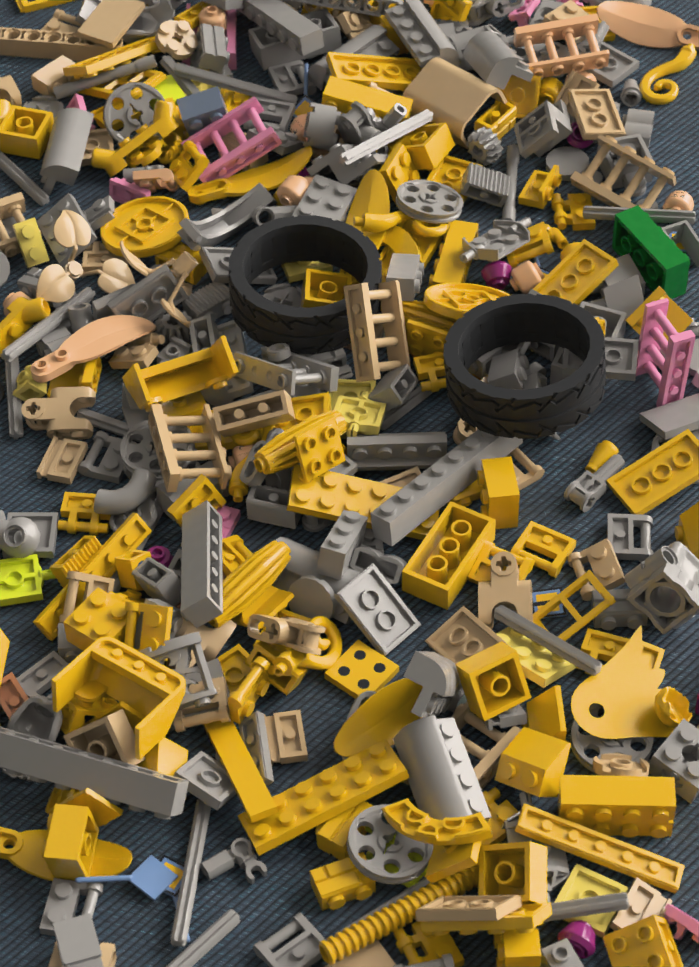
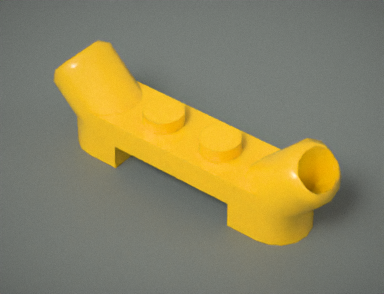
[91,100,180,178]
[0,297,51,357]

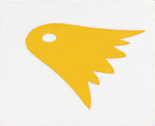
[571,625,675,739]

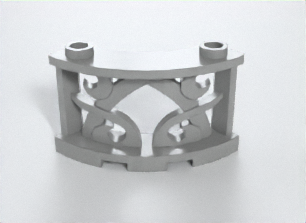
[118,631,217,711]

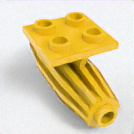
[402,300,458,357]
[253,410,347,482]
[208,540,295,630]

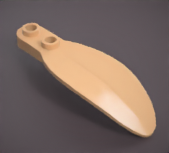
[597,1,699,50]
[30,315,156,383]

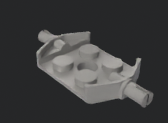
[447,24,514,71]
[460,217,532,263]
[502,792,570,903]

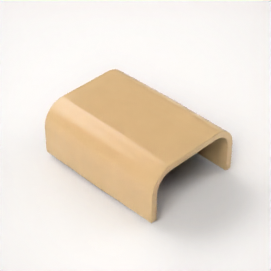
[402,57,507,150]

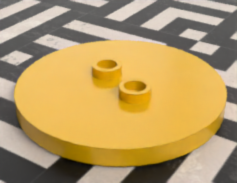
[100,196,190,258]
[423,283,510,319]

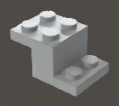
[514,99,572,159]
[307,143,389,186]

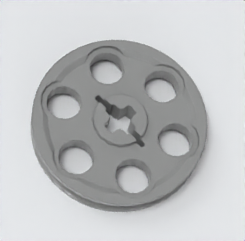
[103,82,165,143]
[395,180,463,223]
[120,420,195,480]
[570,703,653,774]
[347,804,433,884]

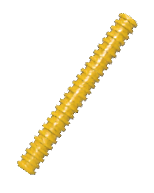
[319,857,479,966]

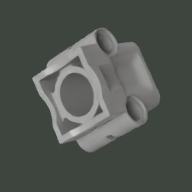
[625,541,699,635]

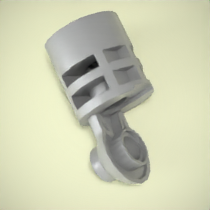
[0,510,40,558]

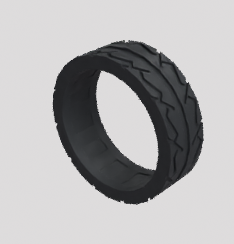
[229,215,382,354]
[443,294,606,439]

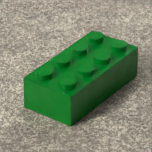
[612,205,690,299]

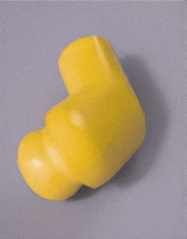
[545,224,569,249]

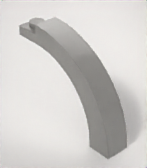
[177,182,278,251]

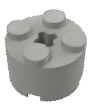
[303,102,341,150]

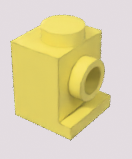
[13,365,47,402]

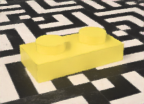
[12,217,50,268]

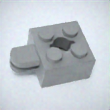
[597,133,654,197]
[649,719,699,804]

